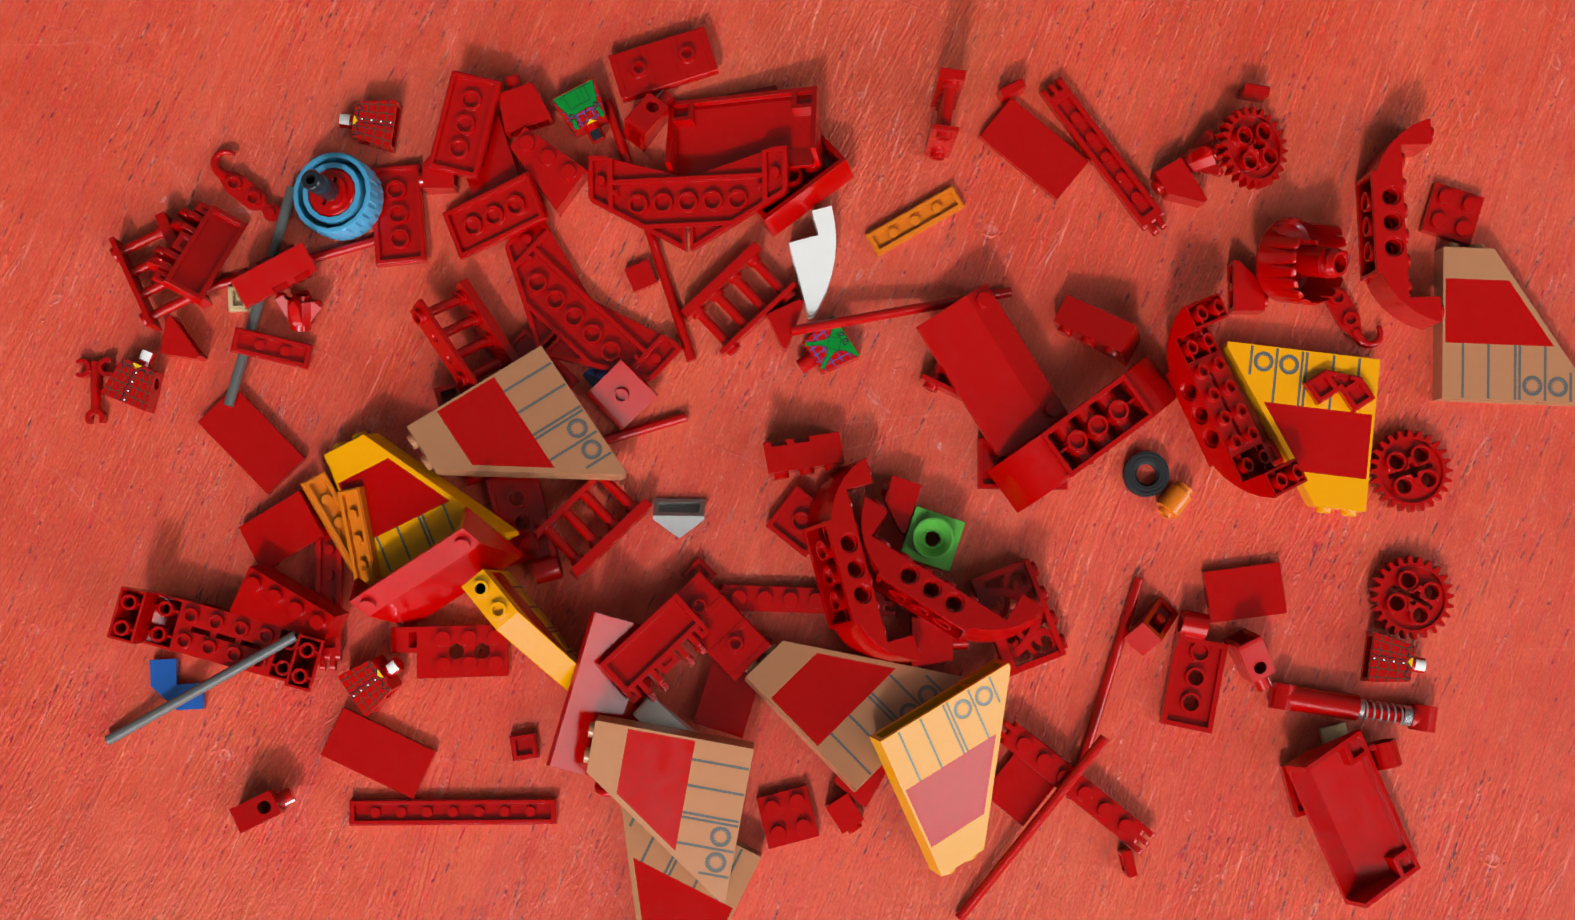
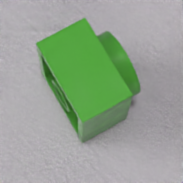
[900,506,965,572]

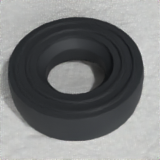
[1122,451,1169,497]

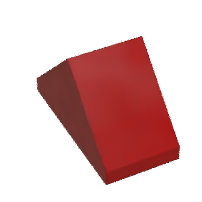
[767,299,804,352]
[160,315,207,362]

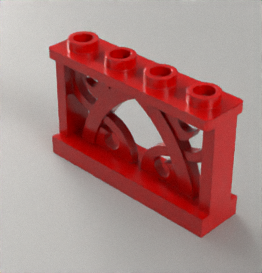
[968,558,1068,677]

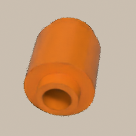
[1156,481,1193,520]

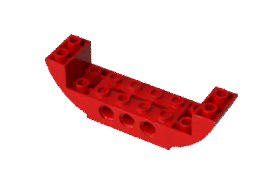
[1355,119,1445,330]
[1166,293,1308,498]
[987,355,1177,513]
[803,458,921,664]
[858,497,1045,644]
[107,586,325,692]

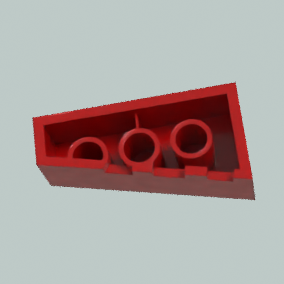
[229,563,349,639]

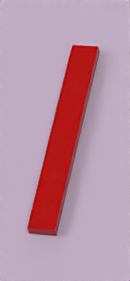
[349,797,557,826]

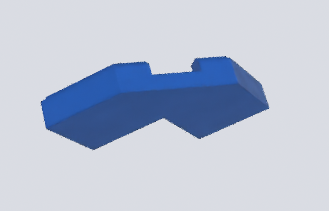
[150,658,206,710]

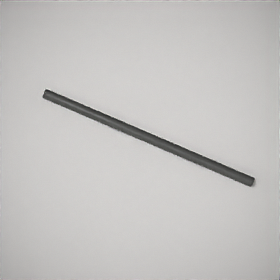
[224,186,294,407]
[105,630,299,745]

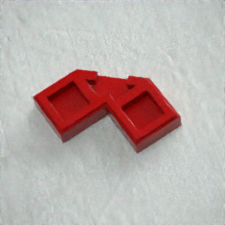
[1302,369,1376,413]

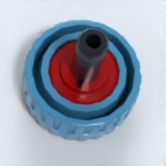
[293,152,384,241]

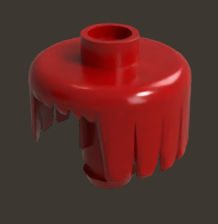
[1256,216,1348,306]

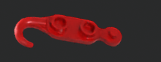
[210,149,280,222]
[1325,287,1383,349]

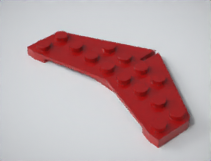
[587,145,789,252]
[505,221,683,382]

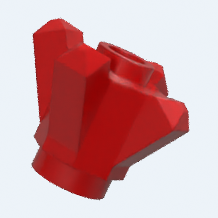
[1182,130,1224,177]
[275,290,324,332]

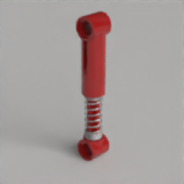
[1268,682,1438,733]

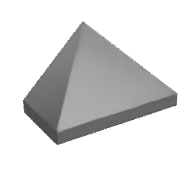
[653,498,705,538]

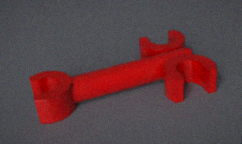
[76,357,115,424]

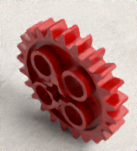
[1214,107,1288,190]
[1368,429,1453,513]
[1367,556,1455,639]

